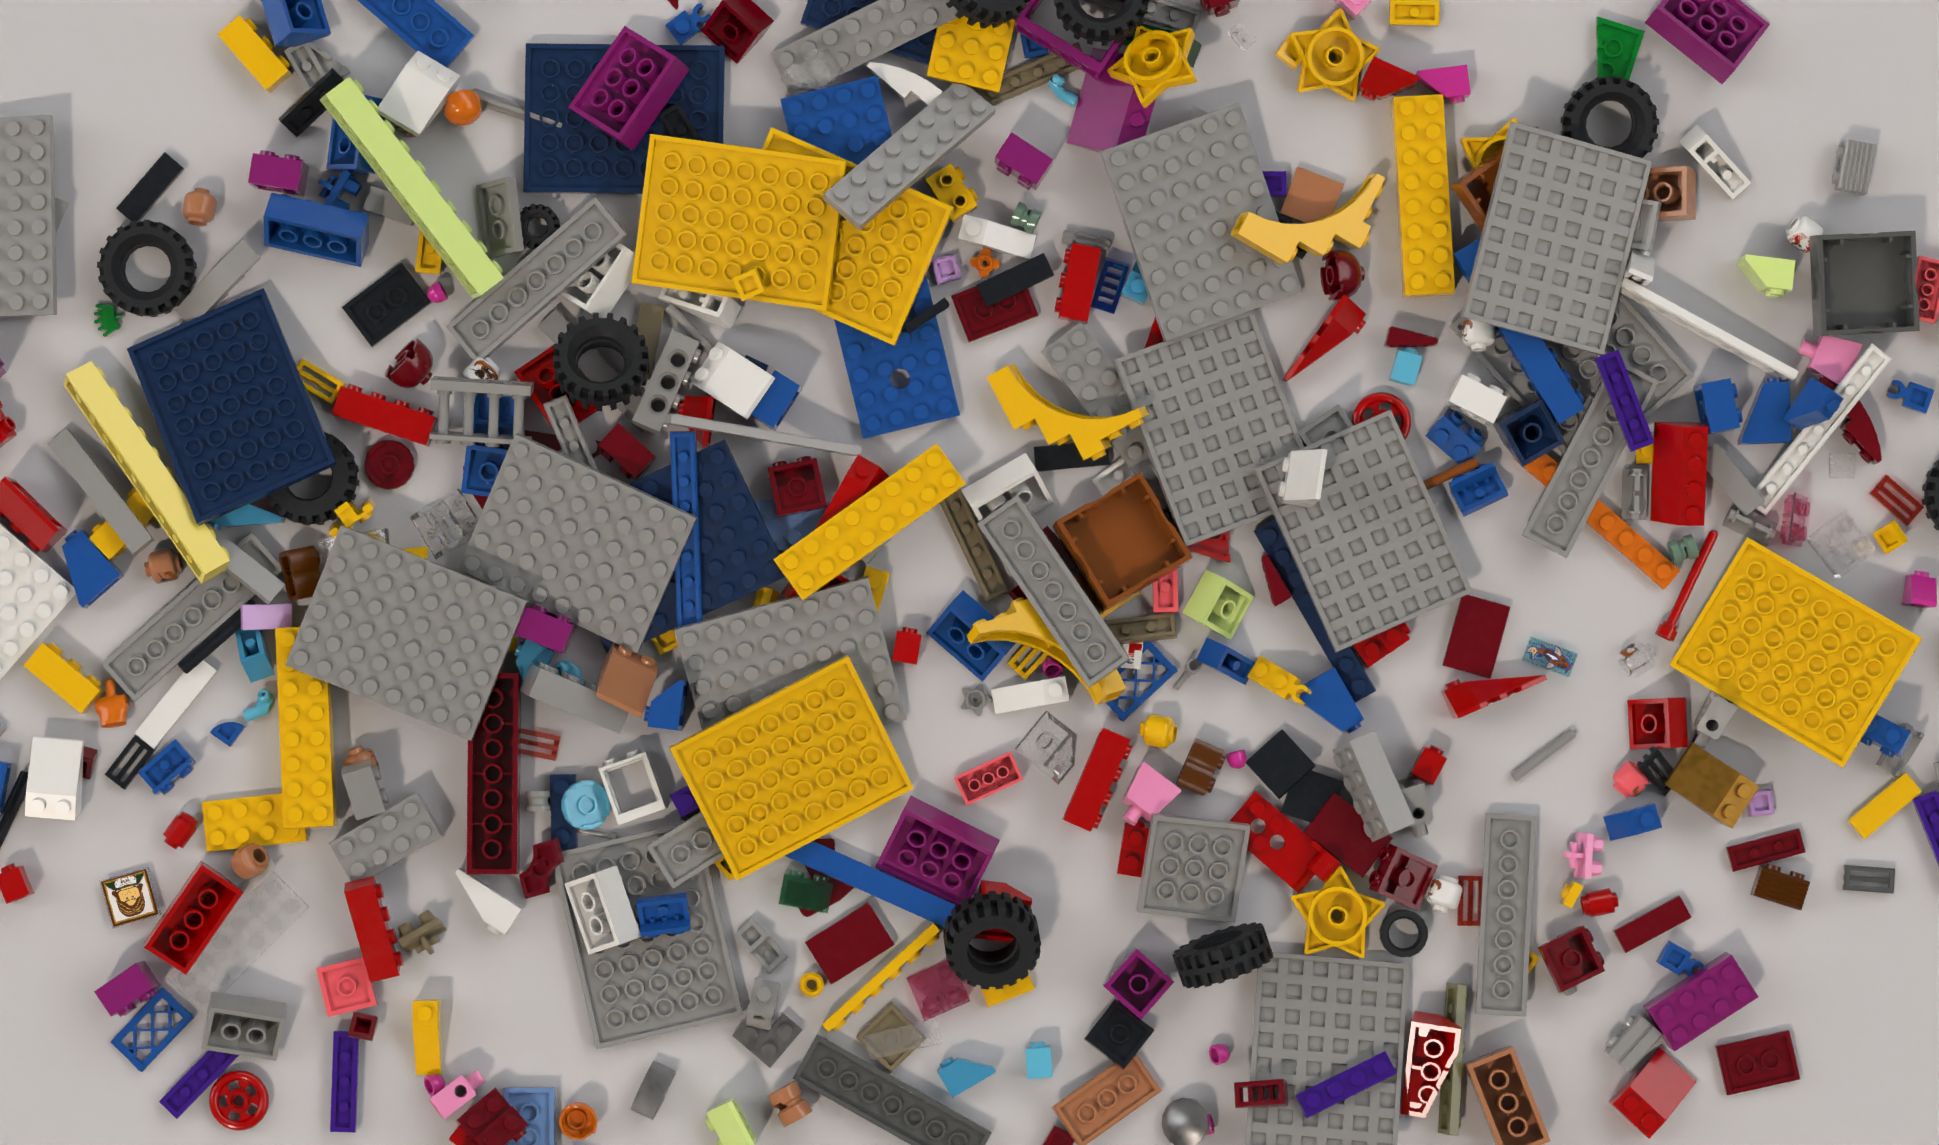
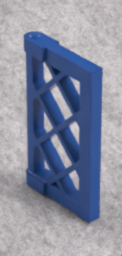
[1105,641,1178,722]
[111,987,194,1072]

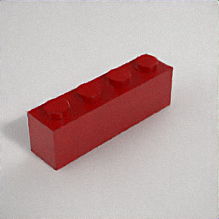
[331,384,438,447]
[344,876,404,983]

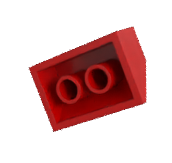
[0,477,68,552]

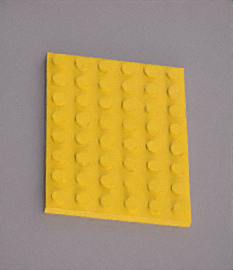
[762,127,954,345]
[631,134,848,311]
[1669,537,1922,769]
[669,655,914,881]

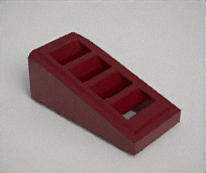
[1384,326,1439,348]
[1261,554,1292,607]
[1234,1079,1288,1108]

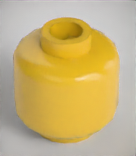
[1139,714,1178,749]

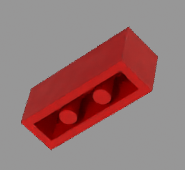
[1054,243,1101,324]

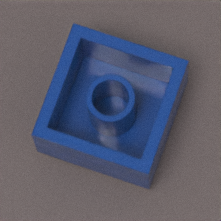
[750,370,802,431]
[1693,378,1743,435]

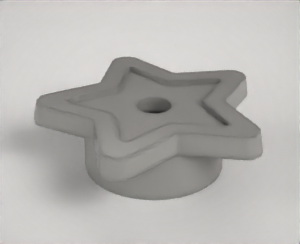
[961,684,992,716]

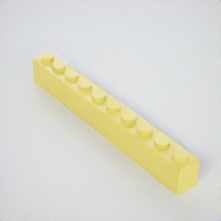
[63,361,230,584]

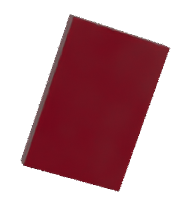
[951,286,1038,343]
[1442,595,1510,679]
[1303,792,1393,878]
[805,902,895,985]
[1715,1030,1800,1095]

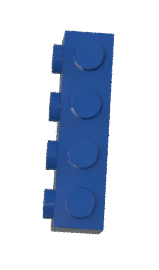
[1860,715,1913,758]

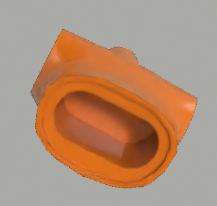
[95,680,129,728]

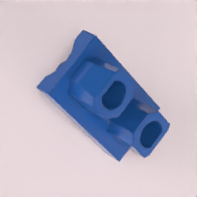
[318,169,362,210]

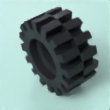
[520,204,561,249]

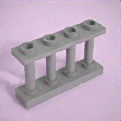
[429,376,534,447]

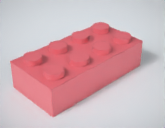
[1915,256,1939,325]
[954,751,1023,806]

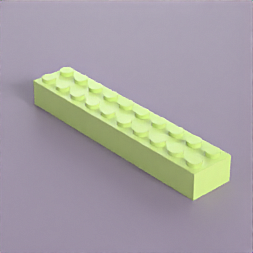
[319,77,504,299]

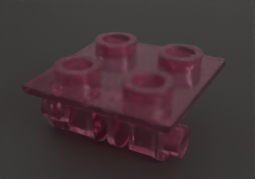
[1780,492,1810,547]
[906,960,970,1021]

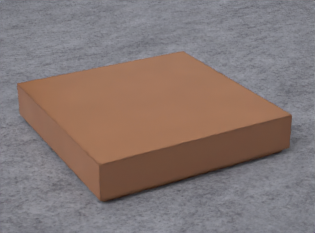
[1280,167,1344,223]

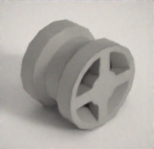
[525,791,551,812]

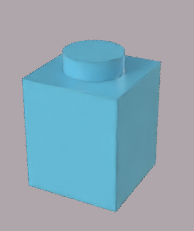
[1388,347,1423,387]
[1025,1041,1053,1079]

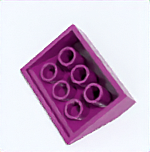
[1645,0,1770,84]
[568,26,690,151]
[1066,48,1156,153]
[875,796,1000,906]

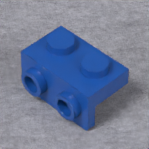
[1425,408,1487,464]
[1449,462,1508,517]
[137,739,196,795]
[636,892,690,938]

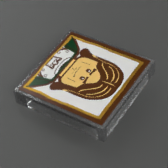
[99,867,162,929]

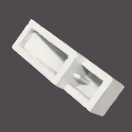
[867,62,943,107]

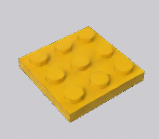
[926,16,1015,93]

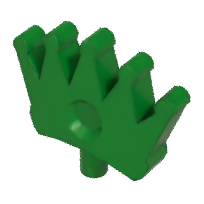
[94,304,123,337]

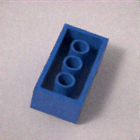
[263,193,369,267]

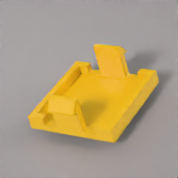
[329,498,374,538]

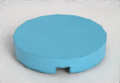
[561,780,611,830]

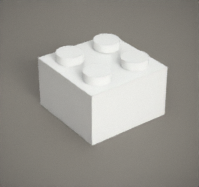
[1444,373,1507,427]

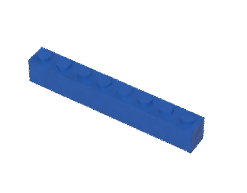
[1453,238,1585,426]

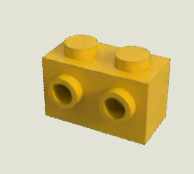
[926,163,979,224]

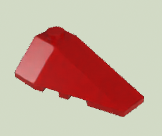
[1282,295,1366,382]
[1441,675,1547,719]
[1400,1011,1462,1118]

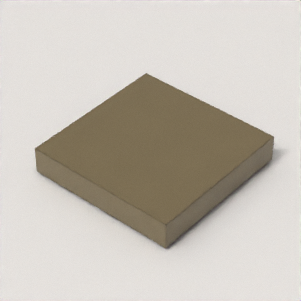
[856,1002,926,1073]

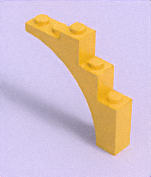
[1230,173,1385,264]
[987,363,1149,461]
[966,597,1126,705]

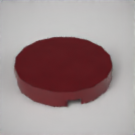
[365,440,415,490]

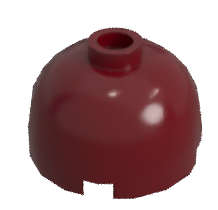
[1320,250,1365,300]
[385,338,433,388]

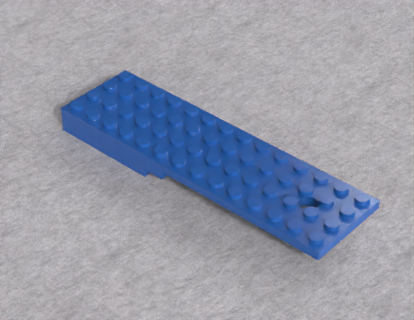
[780,75,960,439]

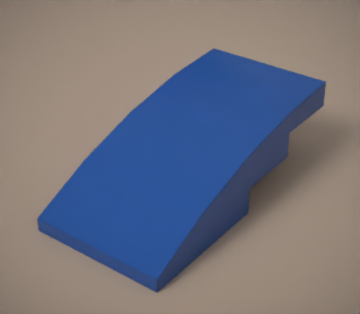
[461,393,526,497]

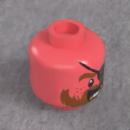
[1613,760,1650,798]

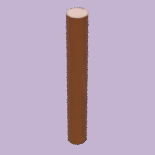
[1423,457,1479,490]

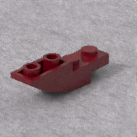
[1818,376,1882,465]

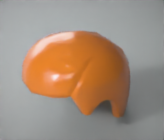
[444,90,482,126]
[559,1102,598,1140]

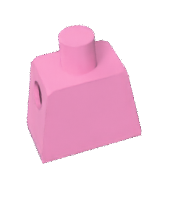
[1798,336,1863,387]
[1122,762,1182,826]
[429,1070,486,1120]

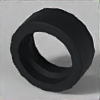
[1379,910,1428,957]

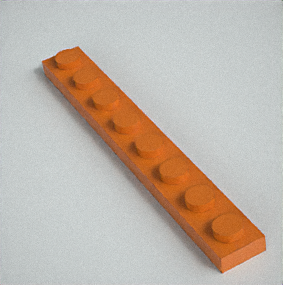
[1513,454,1680,590]

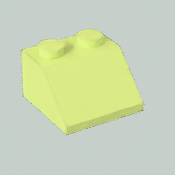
[1737,254,1796,298]
[1182,570,1254,640]
[705,1097,757,1145]

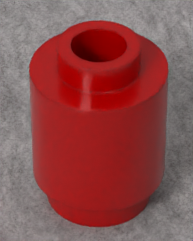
[163,811,199,849]
[1580,888,1619,917]

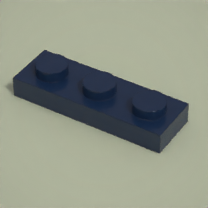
[550,774,578,849]

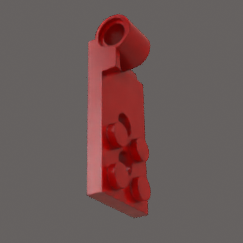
[1229,791,1341,894]

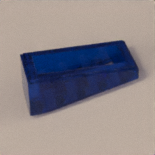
[1091,257,1129,314]

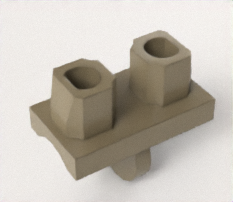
[398,910,447,955]

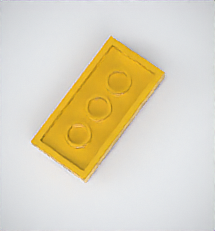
[202,793,307,852]

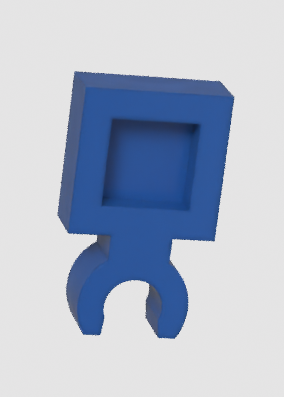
[665,3,711,45]
[1886,380,1934,414]
[1656,940,1704,977]

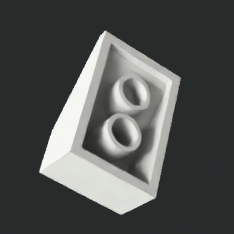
[378,51,460,137]
[690,341,775,419]
[1278,449,1327,508]
[25,736,84,820]

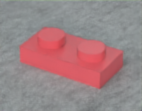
[1152,569,1178,613]

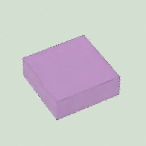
[931,254,961,285]
[1747,789,1775,817]

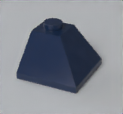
[1493,399,1565,467]

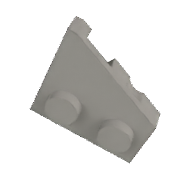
[284,42,350,92]

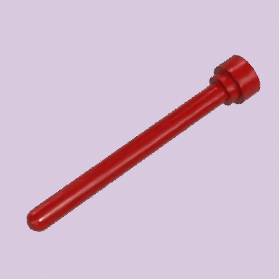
[1655,530,1718,642]

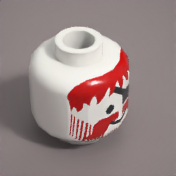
[1786,216,1823,253]

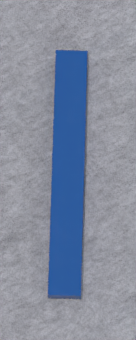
[670,431,703,627]
[785,841,956,928]

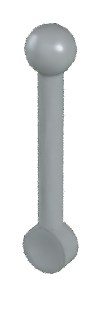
[577,828,618,840]

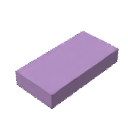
[241,603,292,630]

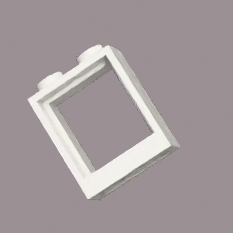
[599,749,667,825]

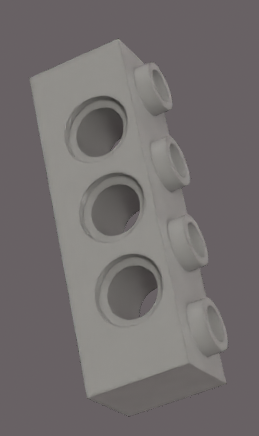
[632,330,702,436]

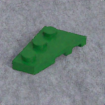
[1596,16,1645,102]

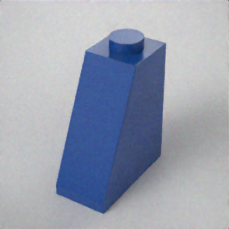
[1738,378,1792,445]
[62,530,124,608]
[1300,667,1364,734]

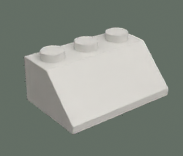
[561,243,635,318]
[961,453,1053,522]
[565,865,641,955]

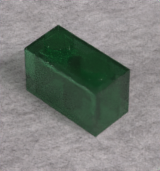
[778,869,833,913]

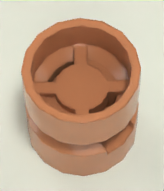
[767,1080,812,1127]

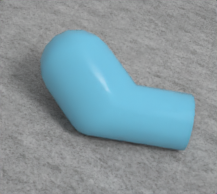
[1049,74,1079,107]
[555,660,583,684]
[243,689,274,722]

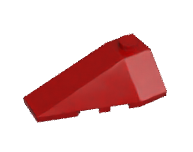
[815,454,890,529]

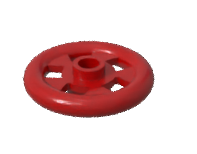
[1352,392,1411,440]
[209,1070,269,1131]

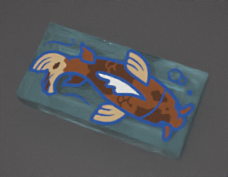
[1522,637,1578,677]

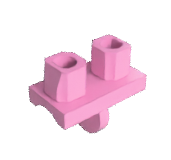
[1562,832,1604,879]

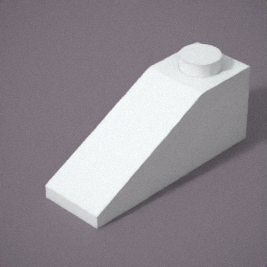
[1678,125,1751,199]
[958,214,1036,260]
[1623,250,1655,287]
[658,288,741,329]
[991,676,1070,714]
[456,868,524,936]

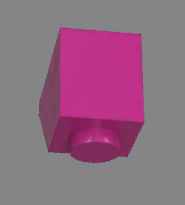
[1415,65,1471,104]
[1902,570,1937,609]

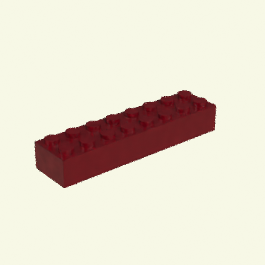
[466,673,521,874]

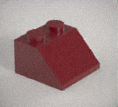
[701,0,774,64]

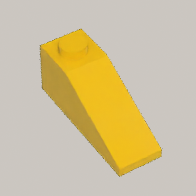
[412,999,442,1075]

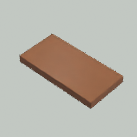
[1051,1054,1162,1145]

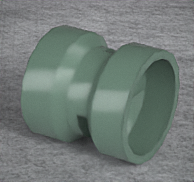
[1009,202,1042,234]
[1667,534,1699,565]

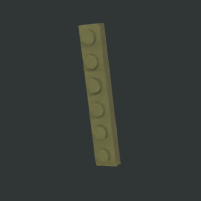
[1438,983,1468,1135]

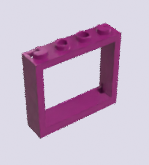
[1014,0,1128,81]

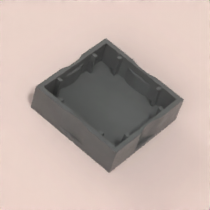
[1809,231,1920,336]

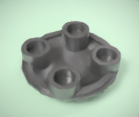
[1162,1098,1210,1145]

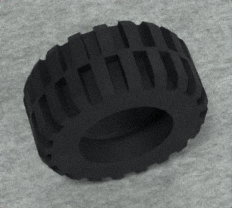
[943,891,1041,990]

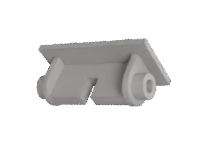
[1621,469,1648,520]
[1722,503,1778,546]

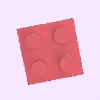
[316,957,378,1017]

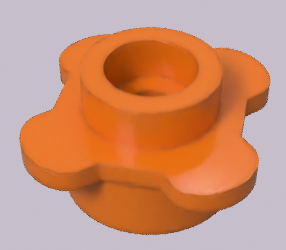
[970,248,1000,278]

